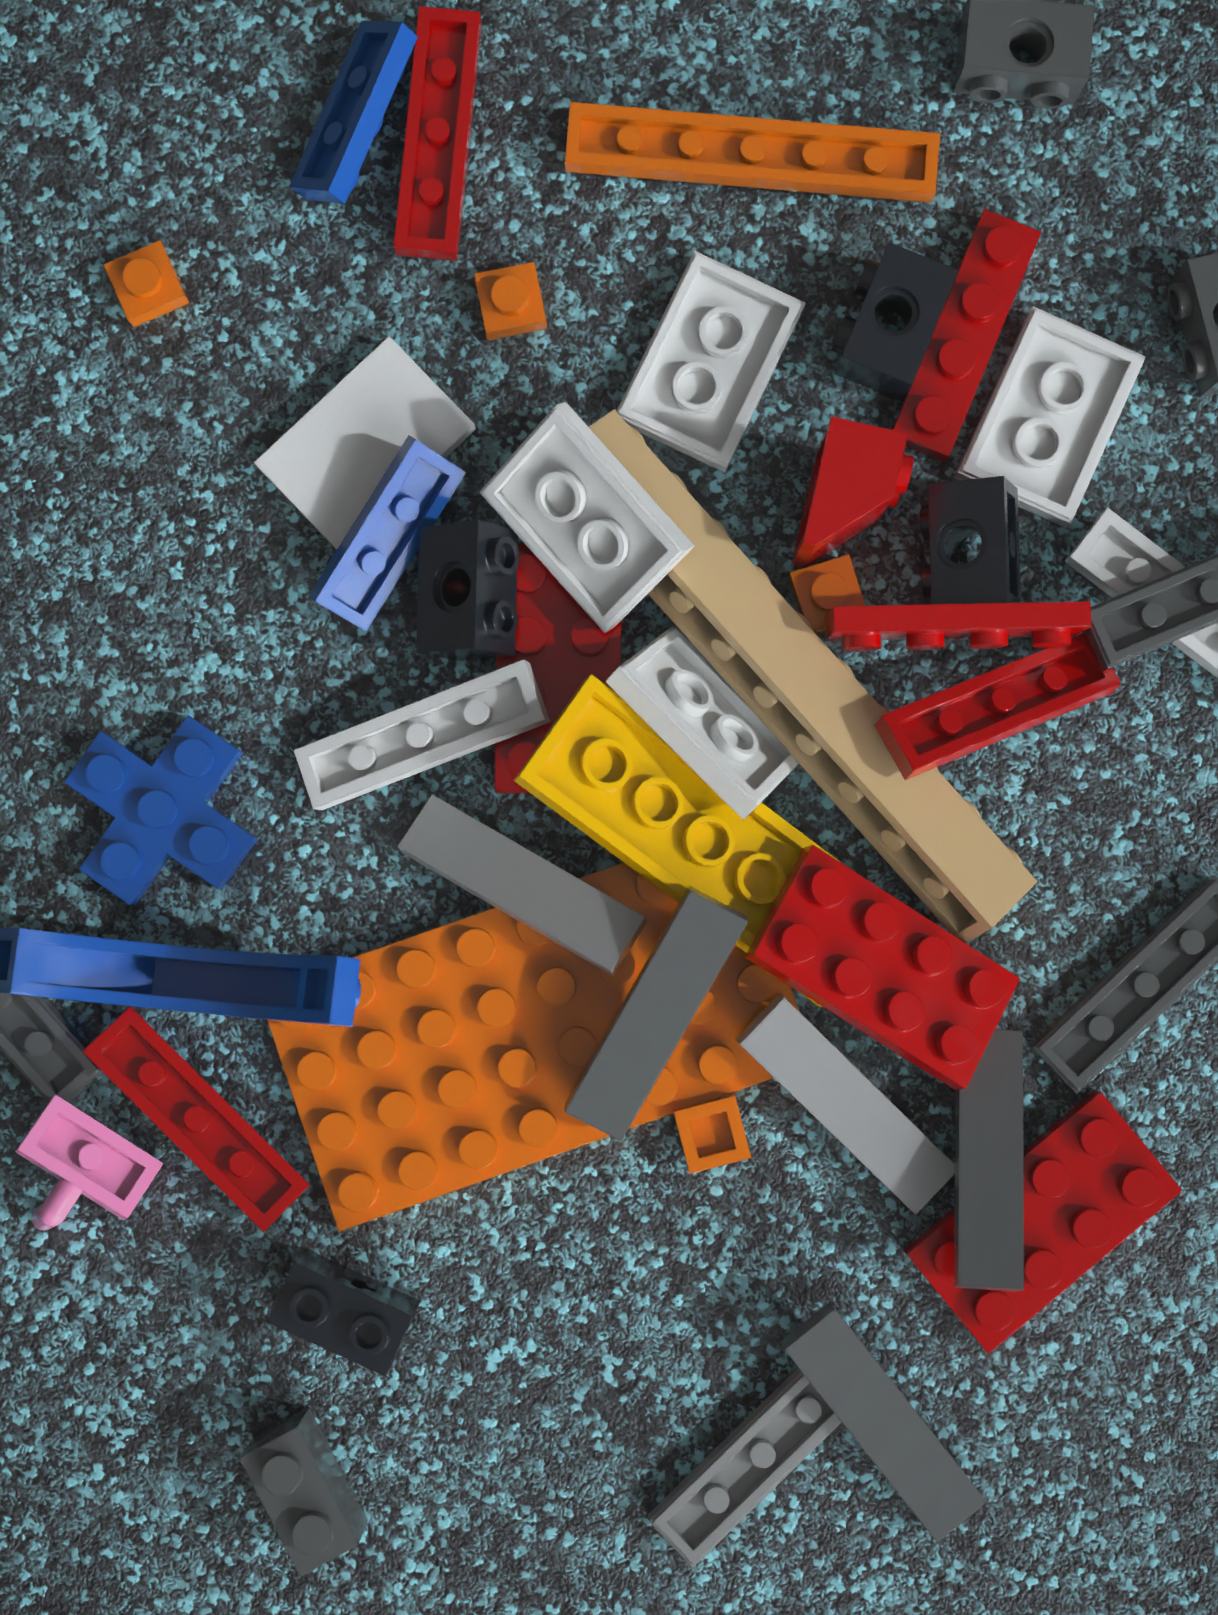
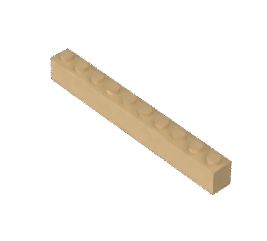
[589,409,1038,943]

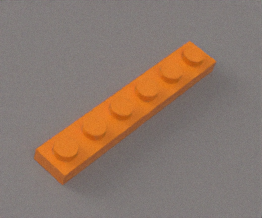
[565,102,940,203]

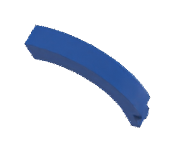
[0,928,361,1027]

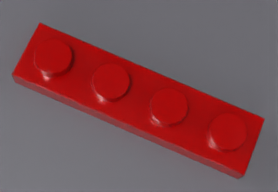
[394,6,482,261]
[892,209,1041,463]
[825,601,1092,652]
[874,633,1122,780]
[82,1006,310,1233]

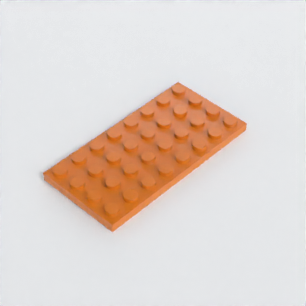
[267,863,800,1232]

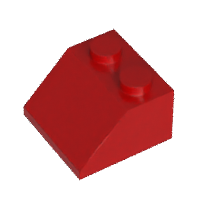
[791,416,914,569]

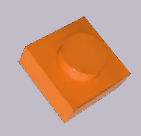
[103,240,190,327]
[474,262,547,341]
[788,555,865,632]
[673,1093,751,1174]

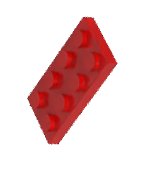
[495,544,621,794]
[745,845,1020,1090]
[903,1090,1183,1354]

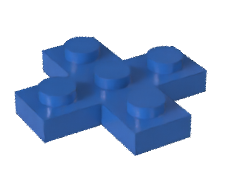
[64,715,258,905]

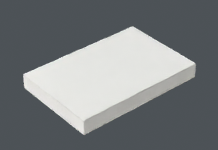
[617,251,806,473]
[954,306,1146,528]
[254,336,476,550]
[479,402,694,633]
[606,626,799,820]

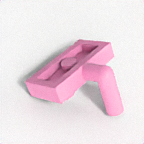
[15,1094,164,1231]

